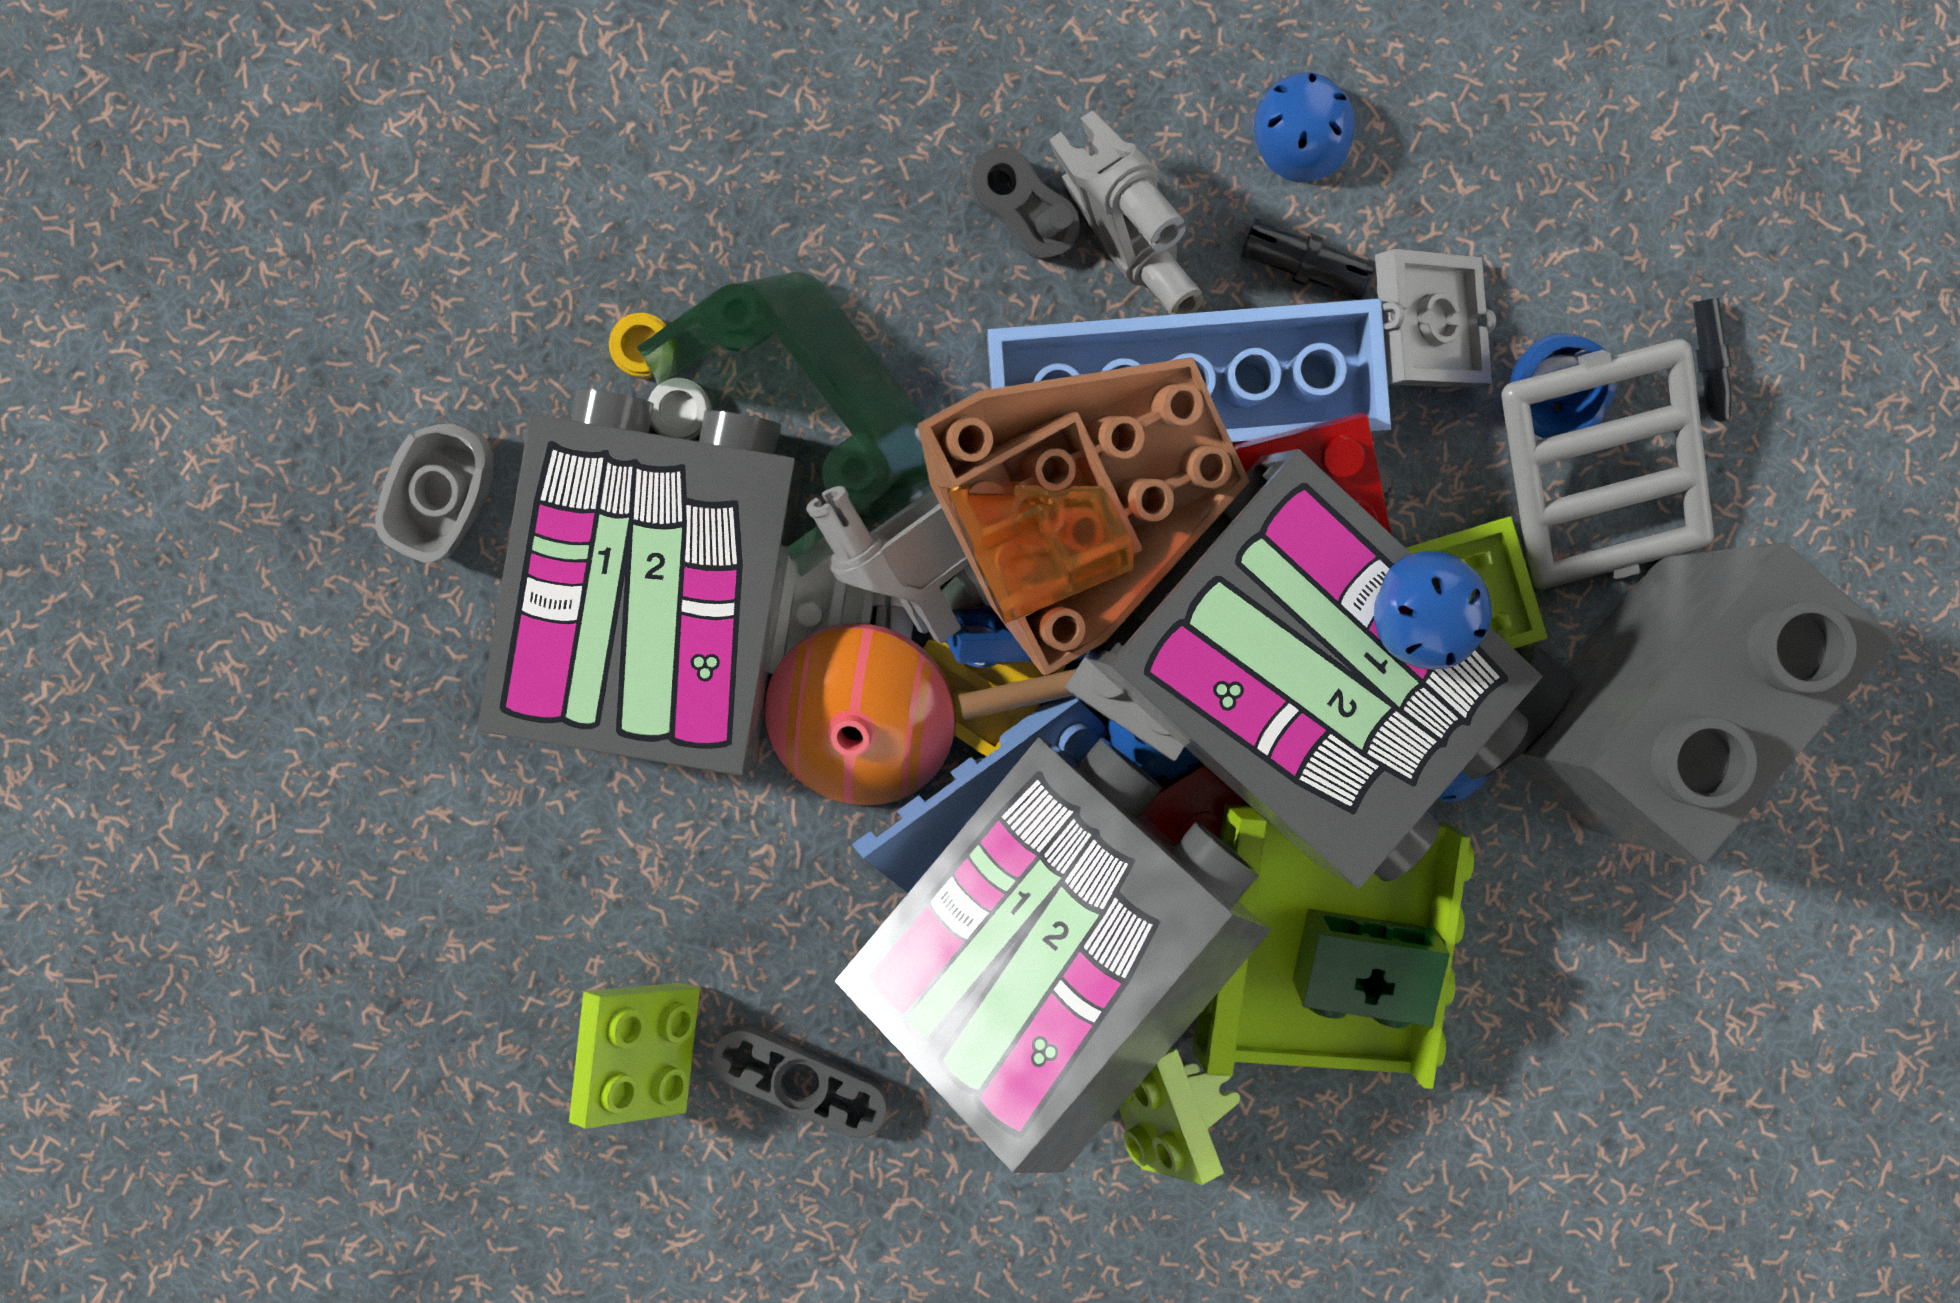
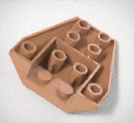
[918,357,1250,676]

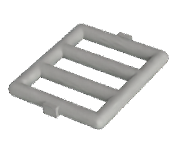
[1501,339,1714,590]

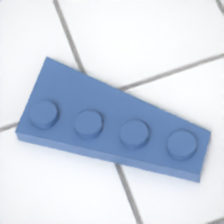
[852,696,1108,893]

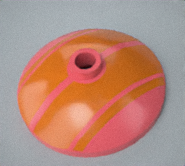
[765,623,956,805]

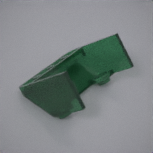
[636,272,930,577]

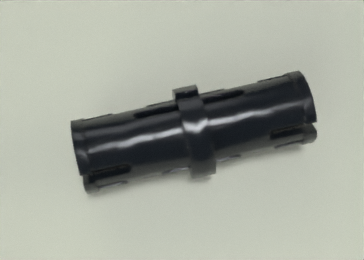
[1241,218,1375,300]

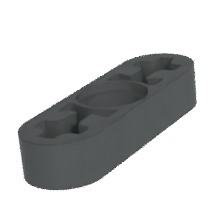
[712,1023,888,1138]

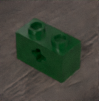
[1293,909,1450,1028]

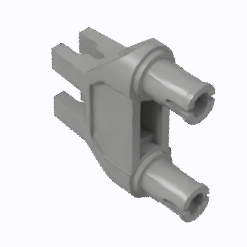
[1049,110,1203,315]
[806,427,991,644]

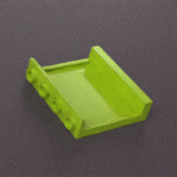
[1192,803,1474,1089]

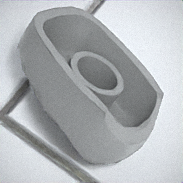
[375,423,495,563]

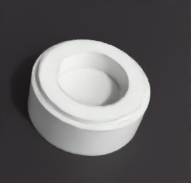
[648,378,713,441]

